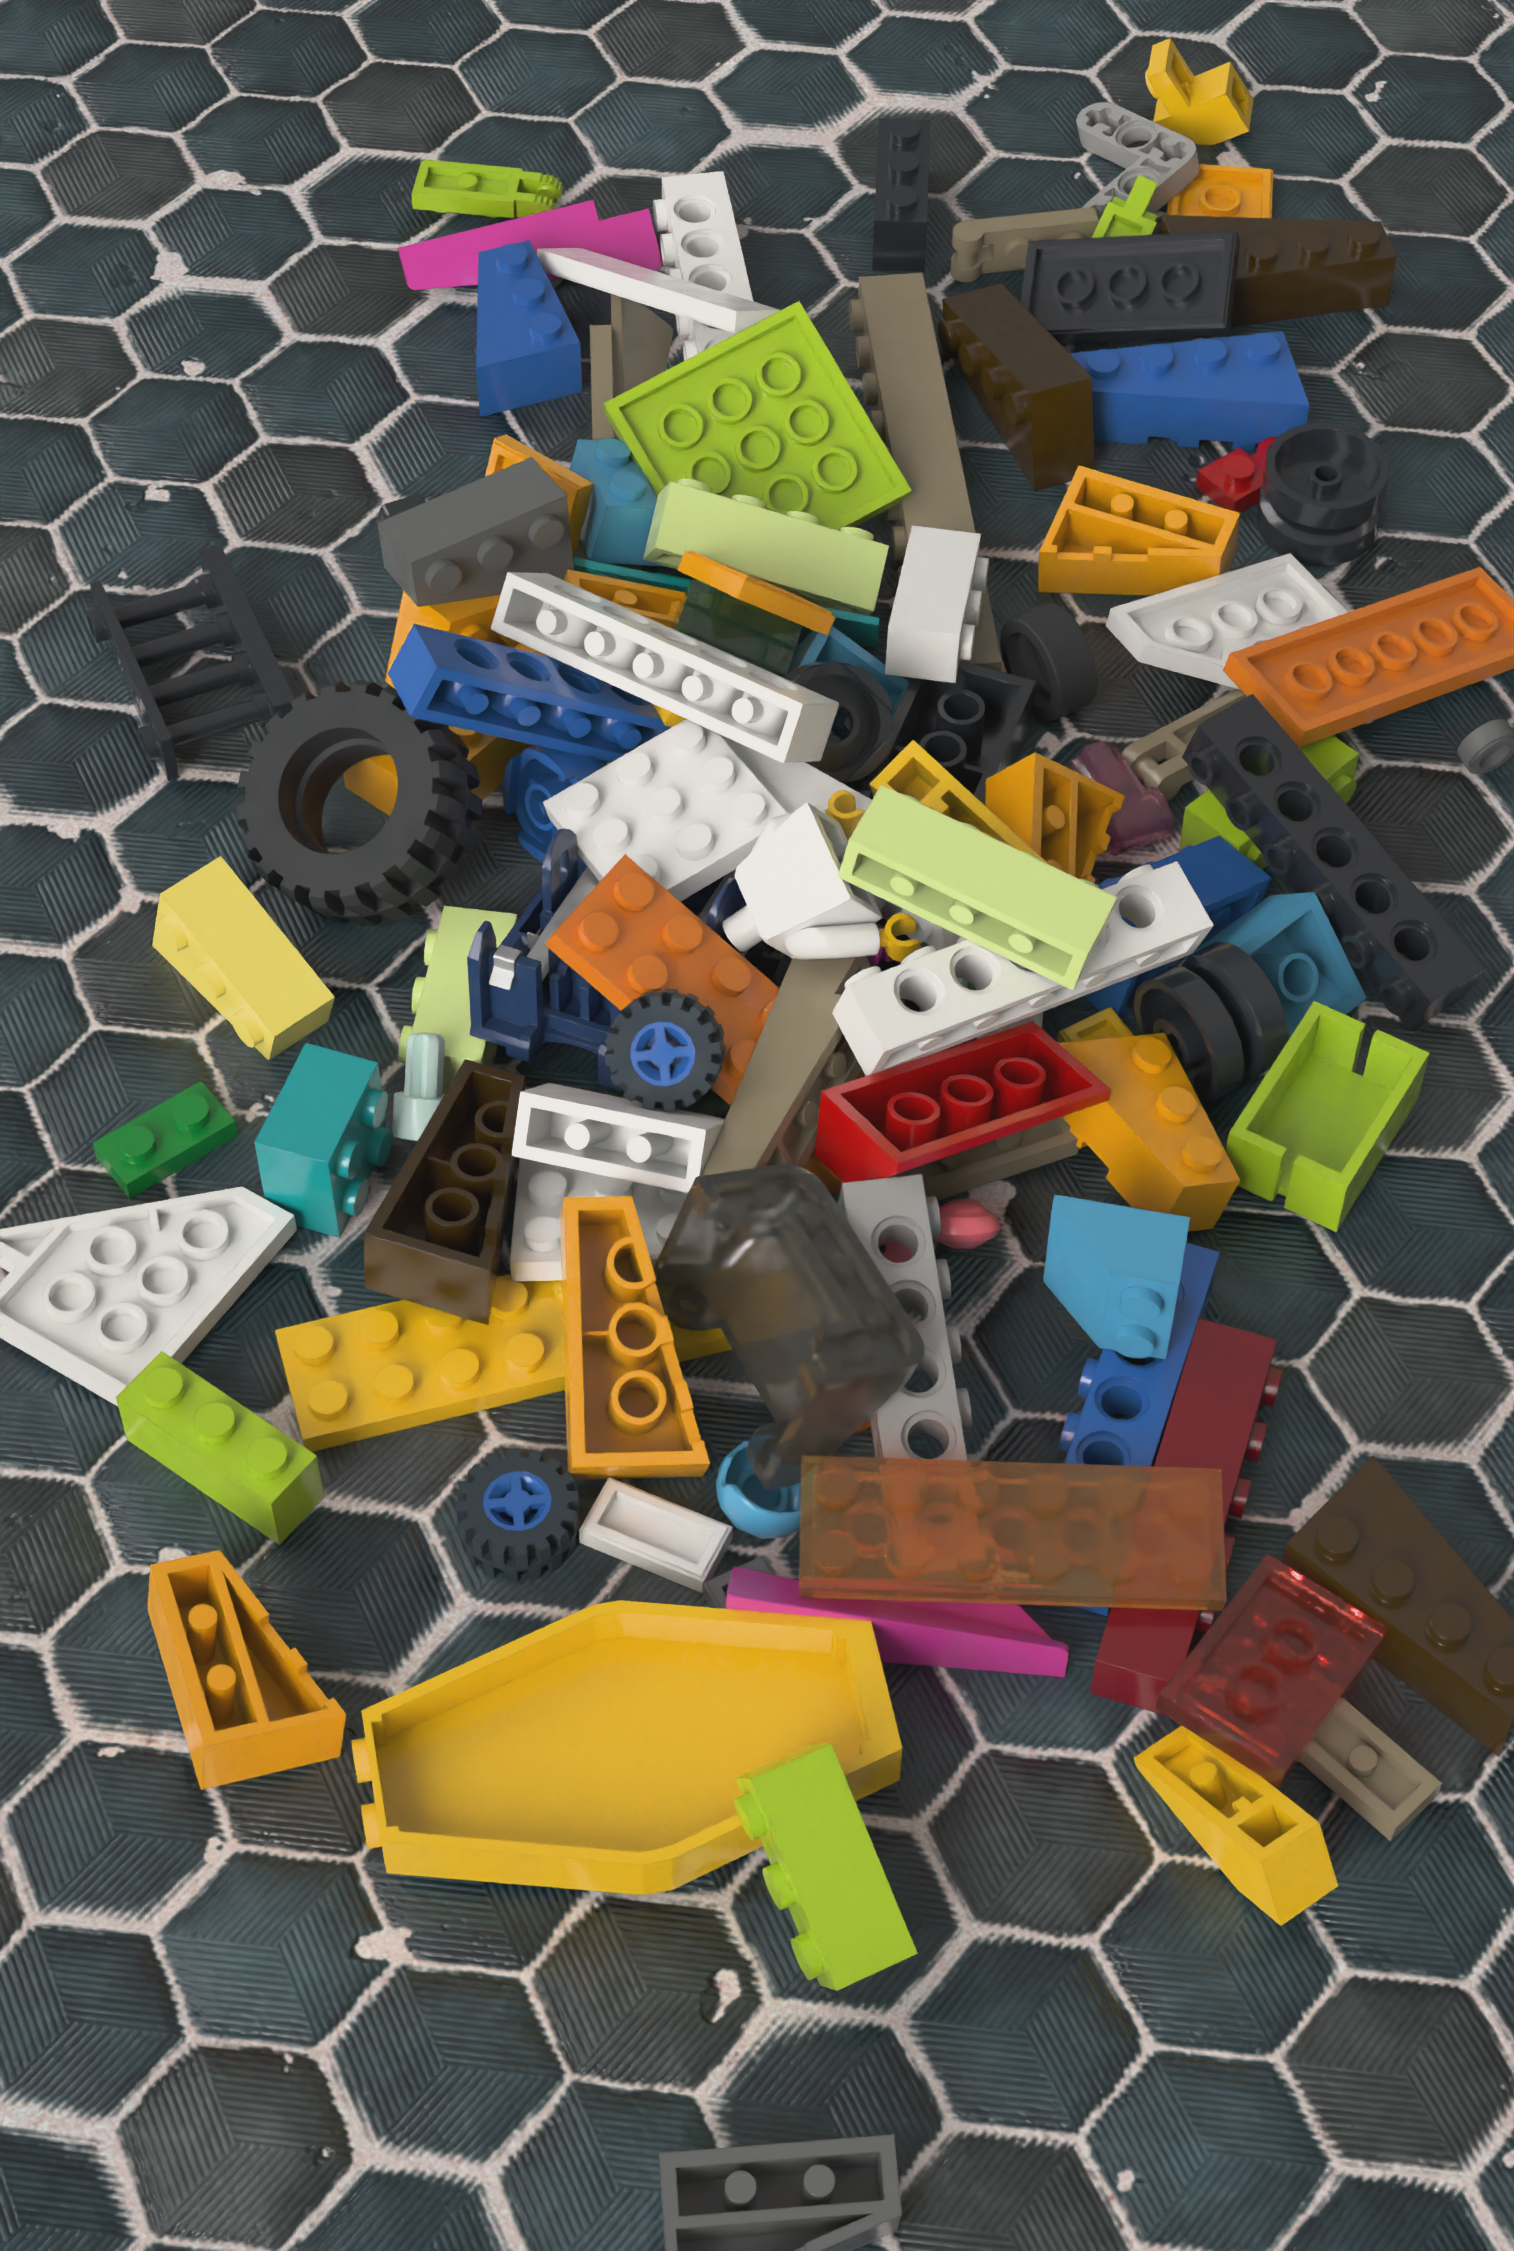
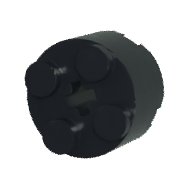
[783,662,894,783]

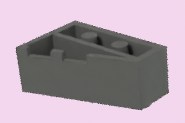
[378,457,574,607]
[659,2134,902,2251]

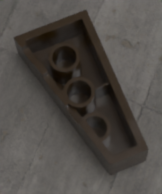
[1160,215,1397,327]
[938,284,1095,491]
[364,1059,525,1325]
[1277,1455,1514,1757]

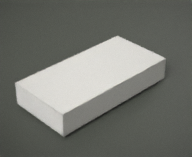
[579,1477,733,1593]

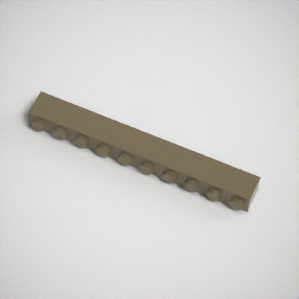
[849,273,1002,671]

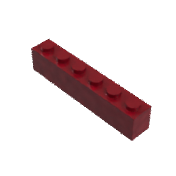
[1090,1319,1284,1717]

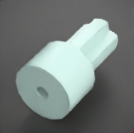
[392,1032,445,1141]

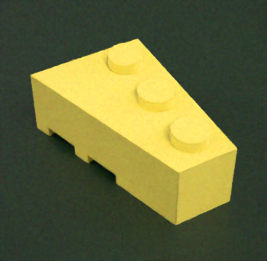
[152,856,335,1061]

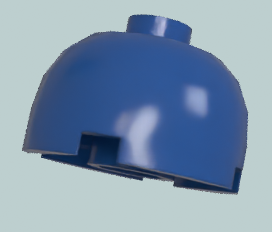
[502,745,605,862]

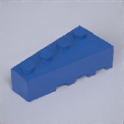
[1070,331,1310,451]

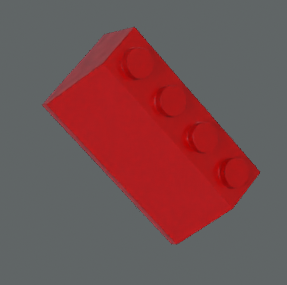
[814,1021,1111,1183]

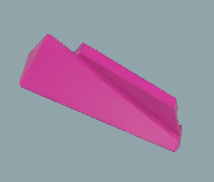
[397,200,662,290]
[726,1567,1069,1677]

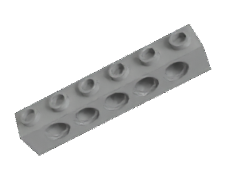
[838,1174,993,1590]

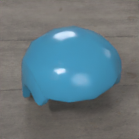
[716,1438,823,1539]

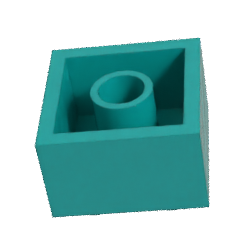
[254,1043,393,1238]

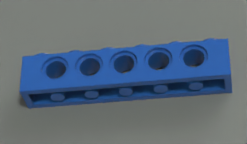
[388,624,671,762]
[1020,1243,1220,1617]

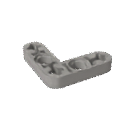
[1076,102,1200,223]

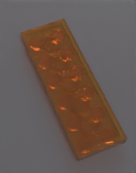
[798,1455,1227,1611]

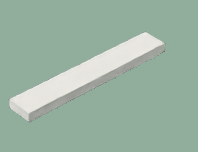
[537,248,780,333]

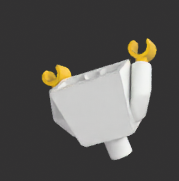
[723,790,921,963]

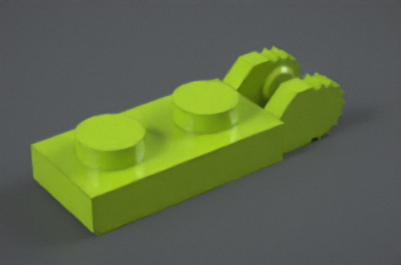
[411,159,563,219]

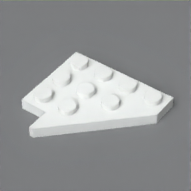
[1106,553,1373,724]
[0,1187,297,1406]

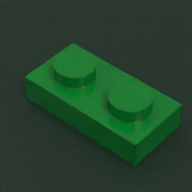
[93,1081,238,1199]

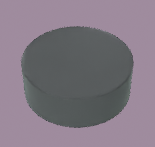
[1457,719,1514,774]

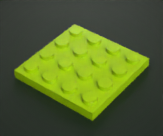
[603,301,912,531]

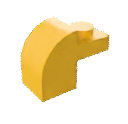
[1145,38,1254,146]

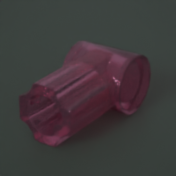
[1070,740,1173,856]

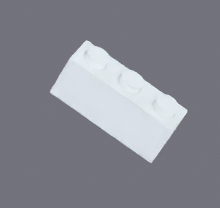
[885,525,989,683]
[512,1083,725,1195]

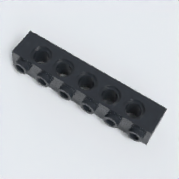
[1182,694,1485,1031]

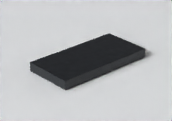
[1020,231,1241,343]

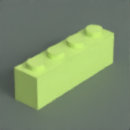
[643,478,889,616]
[838,785,1118,990]

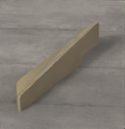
[590,294,673,441]
[703,956,871,1190]

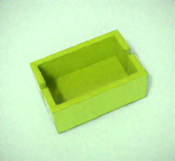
[1225,1001,1430,1232]

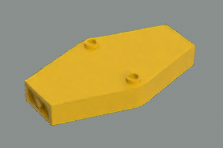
[351,1600,902,1895]

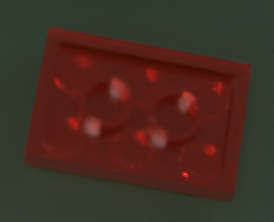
[1155,1554,1389,1788]

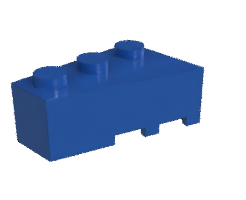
[476,240,583,417]
[1083,835,1271,1018]

